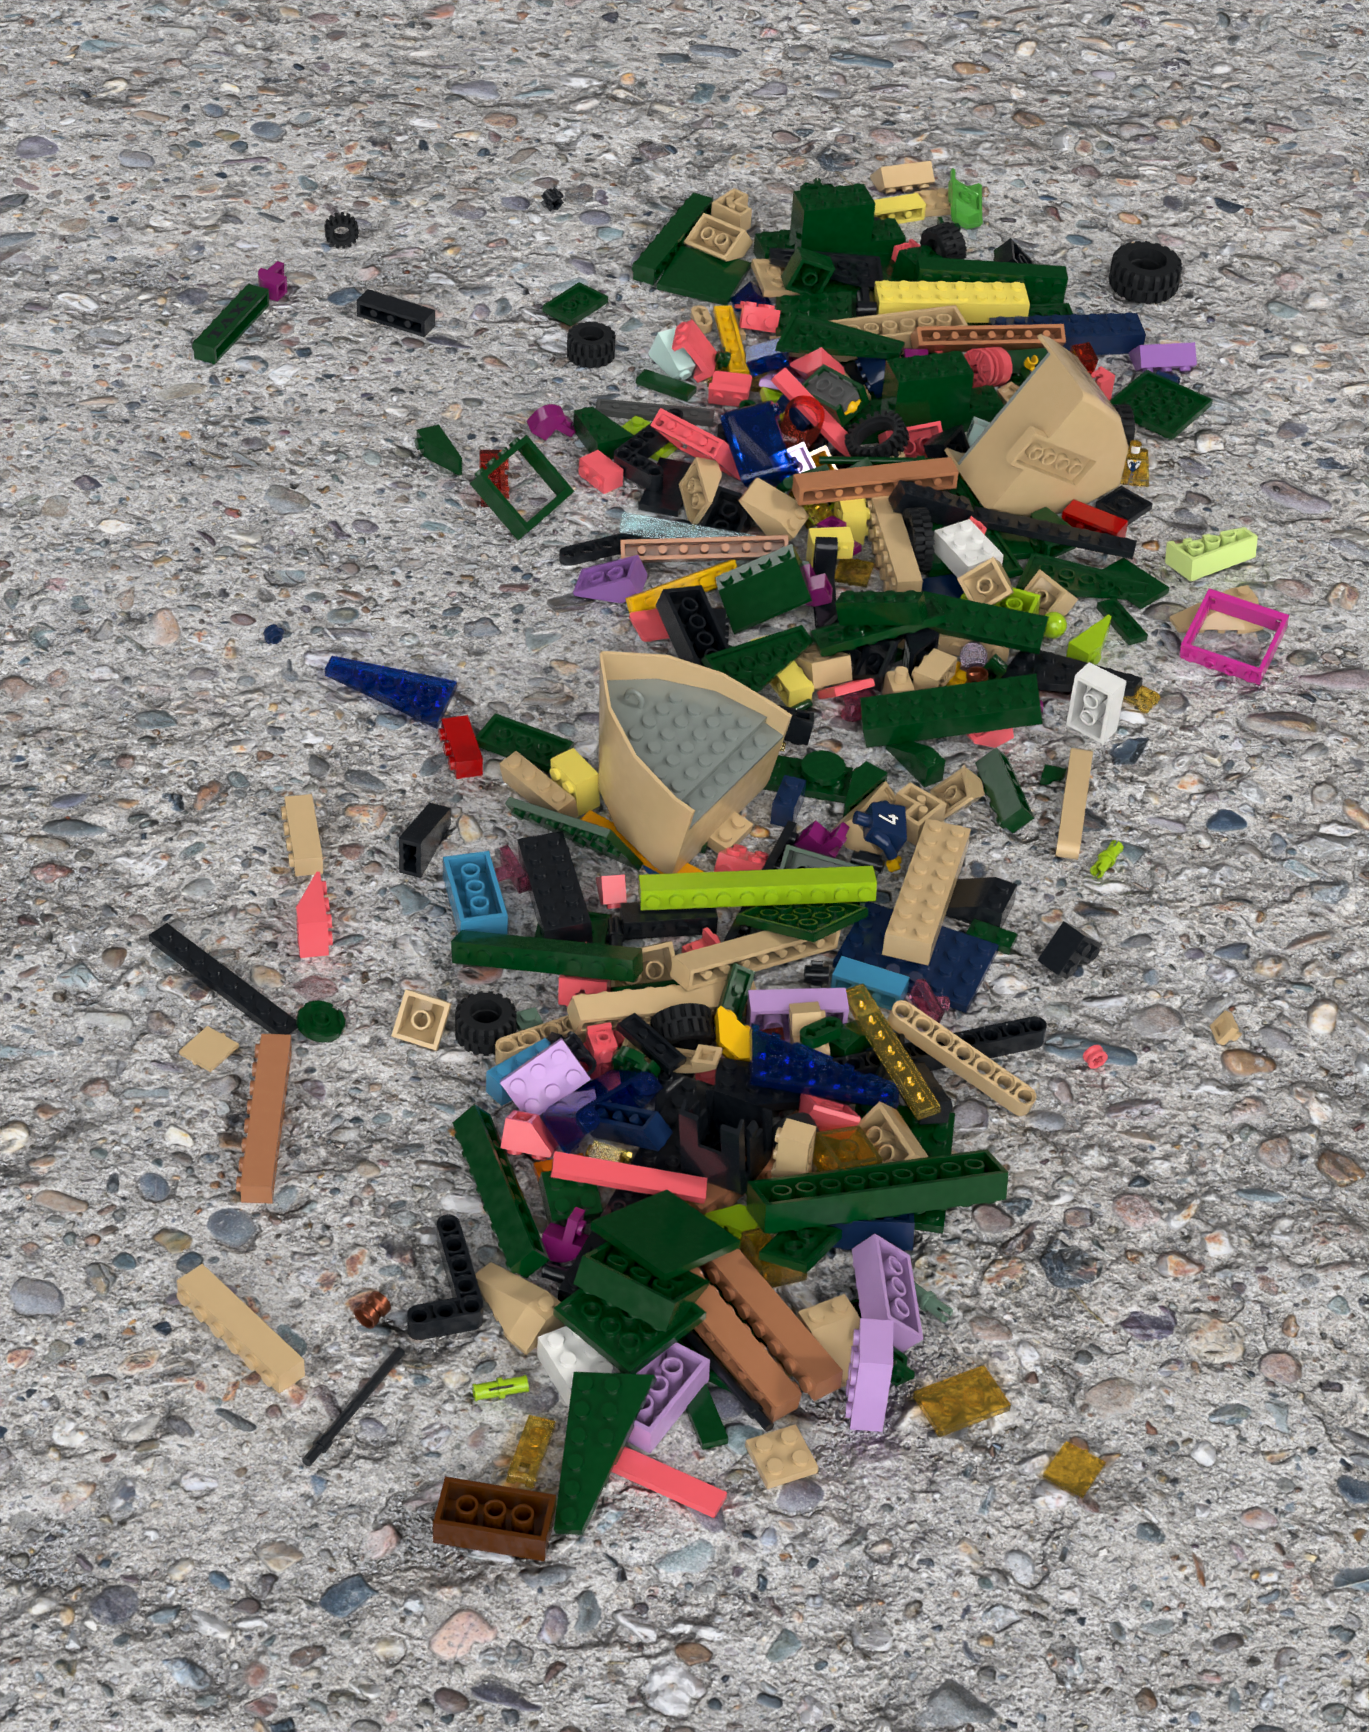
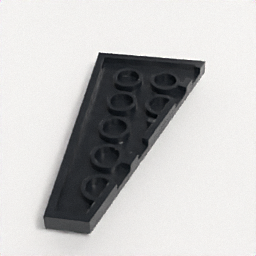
[769,248,884,291]
[1001,650,1143,696]
[714,1057,865,1111]

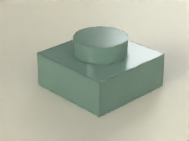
[516,1007,543,1032]

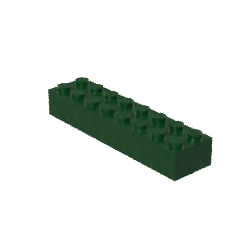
[913,256,1068,304]
[860,674,1043,748]

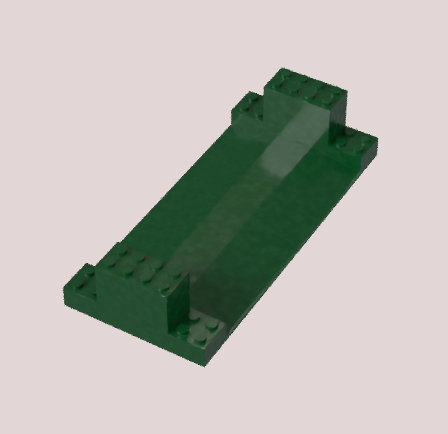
[753,183,1004,445]

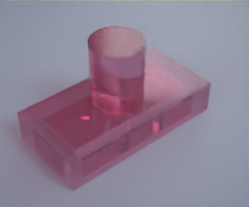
[494,845,528,894]
[909,979,950,1024]

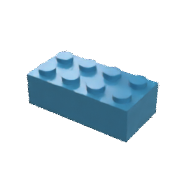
[443,851,508,934]

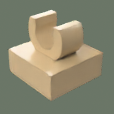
[1210,1010,1242,1046]

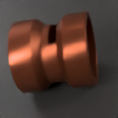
[965,666,988,683]
[354,1291,391,1329]

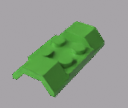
[948,168,983,230]

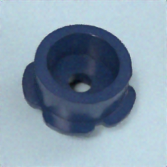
[263,624,284,644]

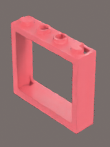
[650,408,751,481]

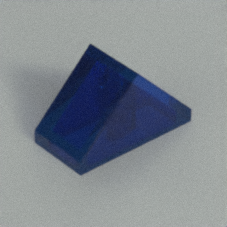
[731,281,771,312]

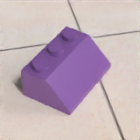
[1129,342,1197,373]

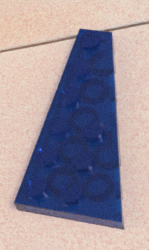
[325,656,457,729]
[749,1023,899,1109]

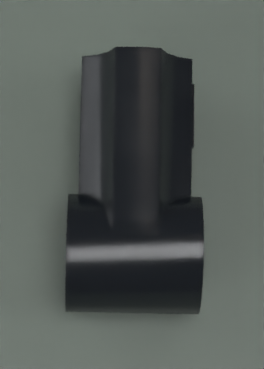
[856,287,877,317]

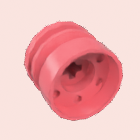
[964,346,1012,388]

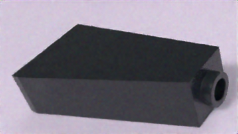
[399,802,451,878]

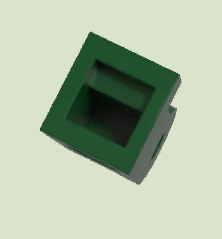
[982,653,1008,680]

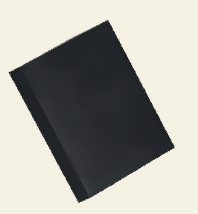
[852,641,898,692]

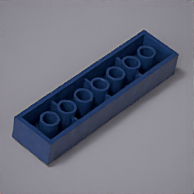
[989,312,1146,356]

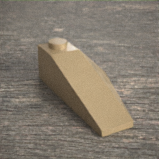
[1169,585,1263,634]
[833,781,896,855]
[475,1262,565,1355]

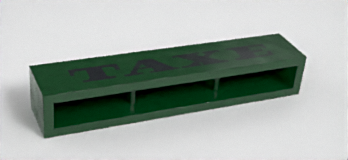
[192,283,269,364]

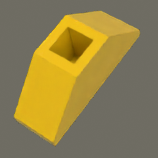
[714,1006,777,1065]

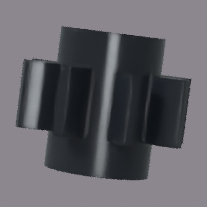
[541,187,564,212]
[804,960,829,988]

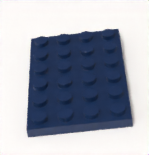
[832,901,999,1013]

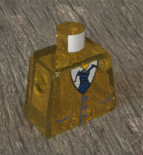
[1120,440,1149,487]

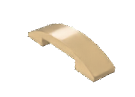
[622,1038,723,1073]

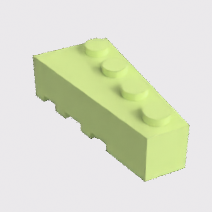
[1165,527,1258,581]

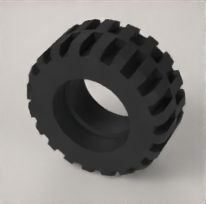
[1109,241,1182,304]

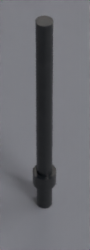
[684,1330,774,1432]
[302,1347,405,1467]

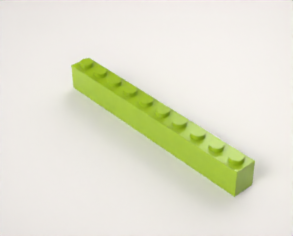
[638,866,877,910]

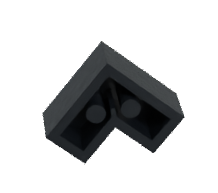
[1037,921,1102,979]

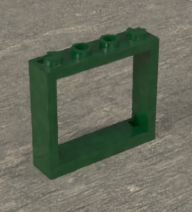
[469,435,575,540]

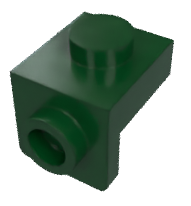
[890,1346,915,1386]

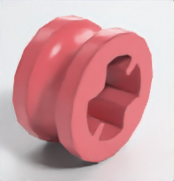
[1083,1044,1108,1069]

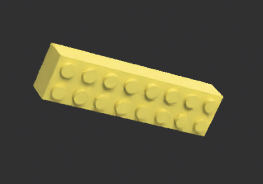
[873,280,1030,323]

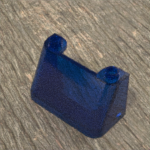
[720,401,800,488]
[543,1069,663,1154]

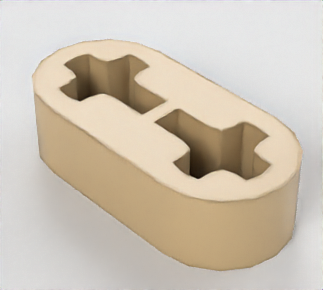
[691,305,713,334]

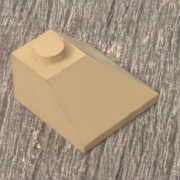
[957,557,1014,605]
[1024,569,1078,616]
[930,766,985,820]
[391,989,452,1051]

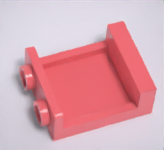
[672,319,717,383]

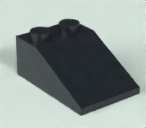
[694,486,754,538]
[945,877,1018,928]

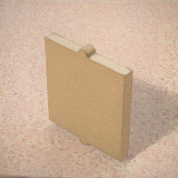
[179,1026,239,1072]

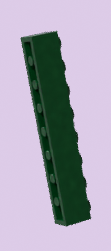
[632,193,713,285]
[451,930,643,982]
[452,1104,550,1279]

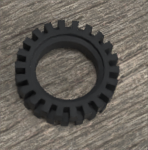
[845,411,909,457]
[902,507,935,572]

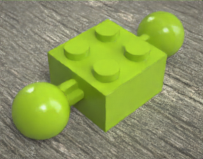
[960,587,1067,639]

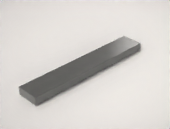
[595,398,715,427]

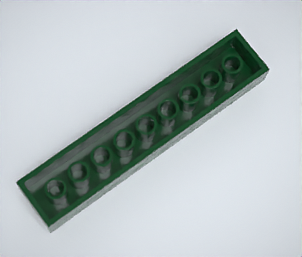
[746,1149,1009,1234]

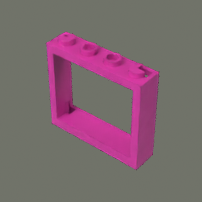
[1180,588,1289,685]

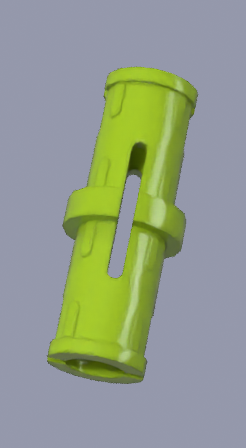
[1090,840,1124,878]
[472,1375,529,1401]

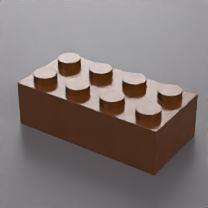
[433,1476,556,1562]

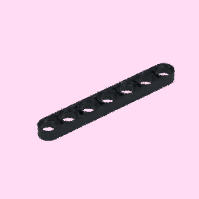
[559,519,692,566]

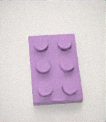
[500,1038,591,1115]

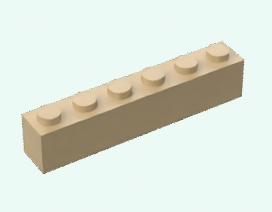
[176,1264,305,1394]

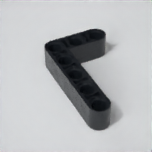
[614,408,683,492]
[813,537,838,629]
[407,1214,484,1340]

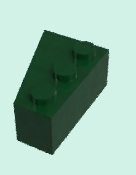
[573,407,634,460]

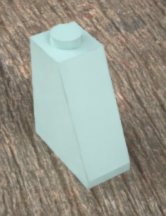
[648,328,695,380]

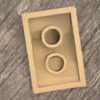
[679,457,722,530]
[739,477,809,541]
[795,645,853,690]
[797,1294,860,1387]

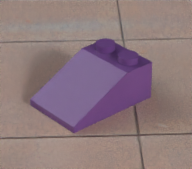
[573,555,648,603]

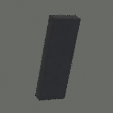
[616,1013,686,1075]

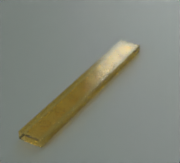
[846,984,941,1120]

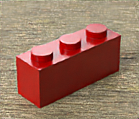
[1062,499,1128,538]
[438,715,483,779]

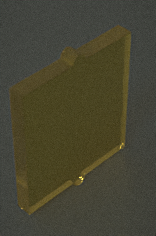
[835,558,874,588]
[1043,1441,1106,1498]

